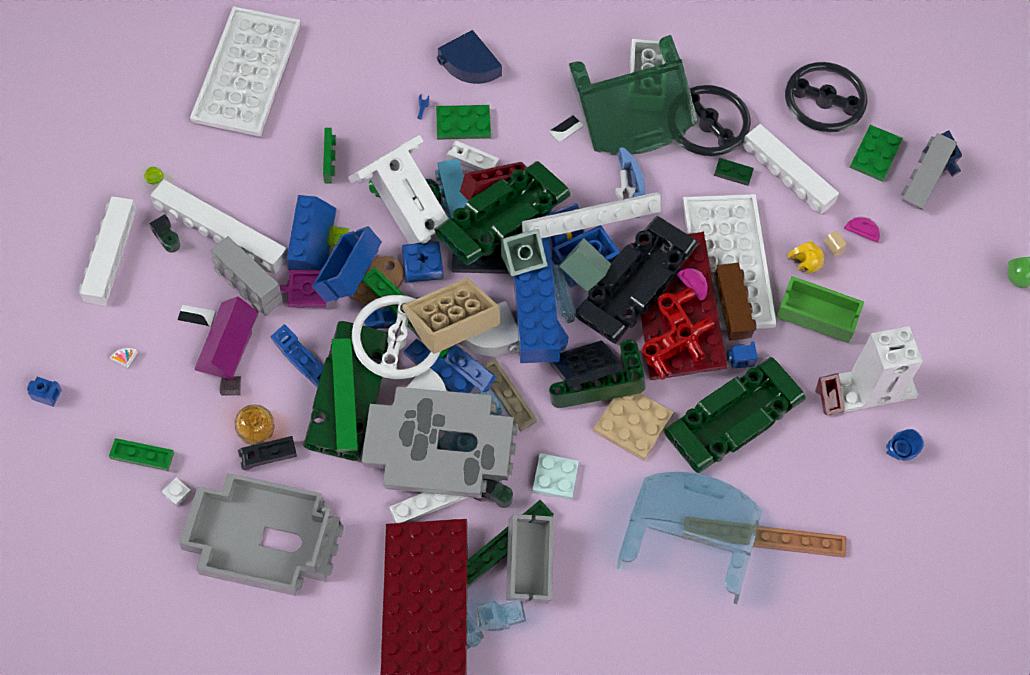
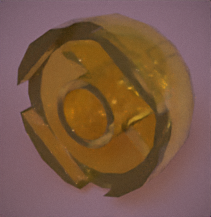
[234,404,275,445]

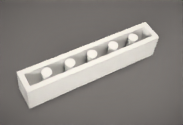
[742,124,839,215]
[79,196,137,306]

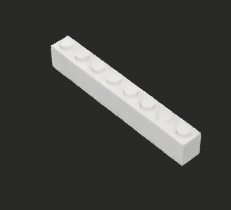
[150,180,287,274]

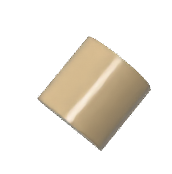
[824,230,847,256]

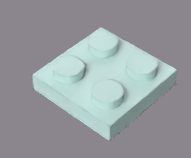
[532,453,579,500]

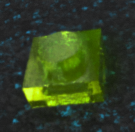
[327,226,349,246]

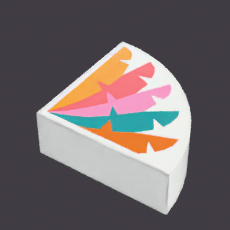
[110,348,138,368]

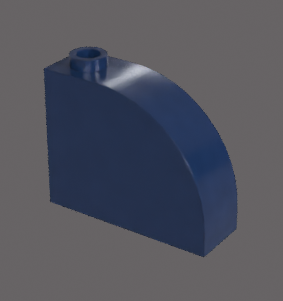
[437,30,502,84]

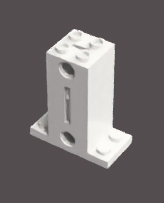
[348,135,448,244]
[839,326,923,413]

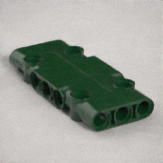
[434,161,570,265]
[303,321,389,461]
[664,357,806,474]

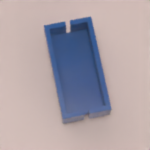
[312,226,382,302]

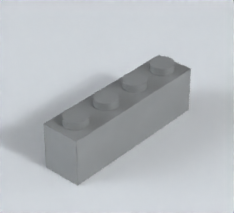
[901,133,957,210]

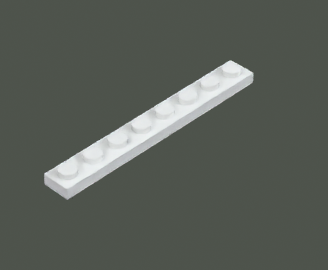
[522,192,661,238]

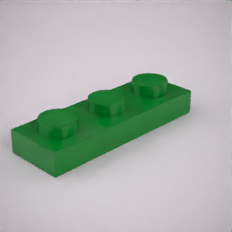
[323,128,336,184]
[109,438,174,471]

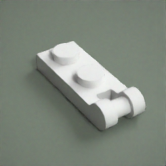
[446,141,499,171]

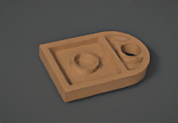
[349,256,404,309]

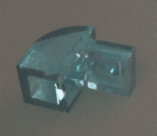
[475,599,526,631]

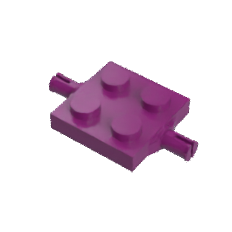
[279,270,327,308]

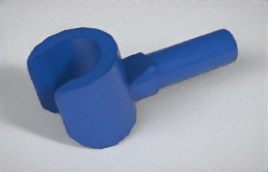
[418,94,429,120]

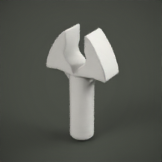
[615,170,636,200]

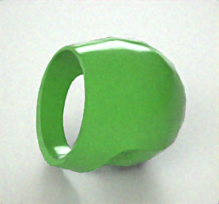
[1007,257,1030,288]

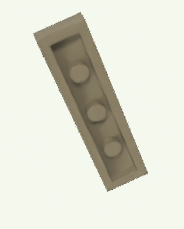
[483,359,537,432]

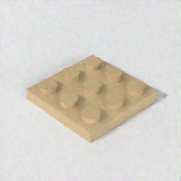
[593,393,674,461]

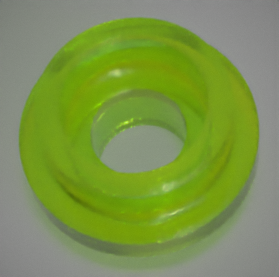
[144,167,163,185]

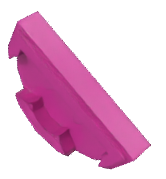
[844,216,880,243]
[677,268,708,301]

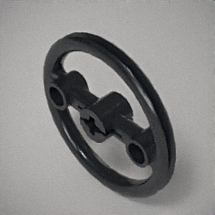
[785,62,868,132]
[667,85,751,156]

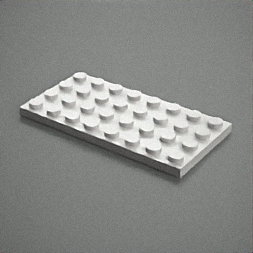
[190,6,301,137]
[682,194,776,330]

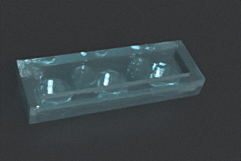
[553,264,576,323]

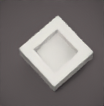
[161,477,192,507]

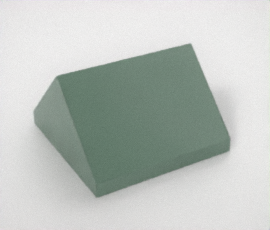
[501,229,548,276]
[559,238,611,292]

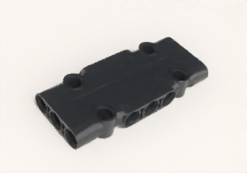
[573,216,698,344]

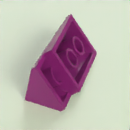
[195,296,258,380]

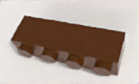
[714,262,757,341]

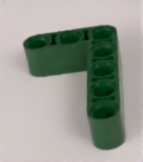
[549,339,646,408]

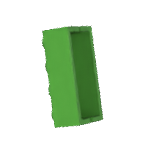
[776,276,864,343]

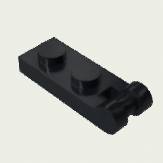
[238,436,297,470]

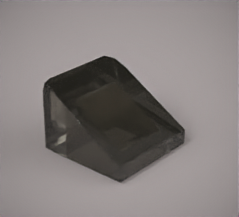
[219,376,242,396]

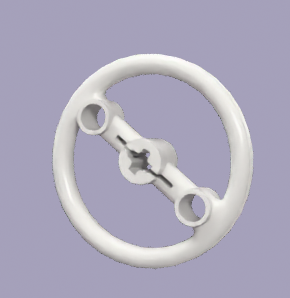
[352,295,441,379]

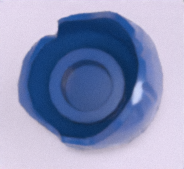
[886,429,924,461]

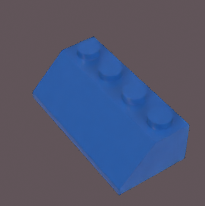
[287,195,336,271]

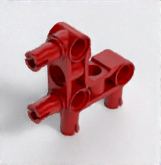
[642,287,715,380]

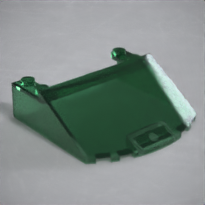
[569,35,698,155]

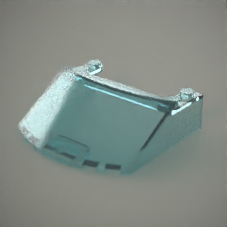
[617,472,762,604]

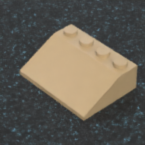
[402,277,500,354]

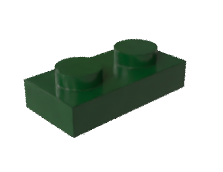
[714,158,754,186]

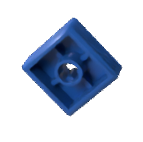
[402,241,443,283]

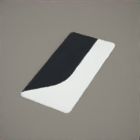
[549,115,583,142]
[178,305,215,326]

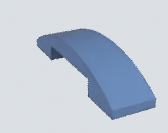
[618,147,645,218]

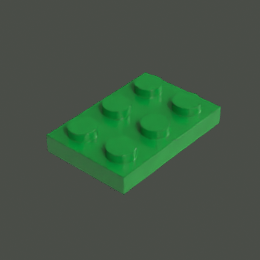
[436,105,491,140]
[849,124,903,182]

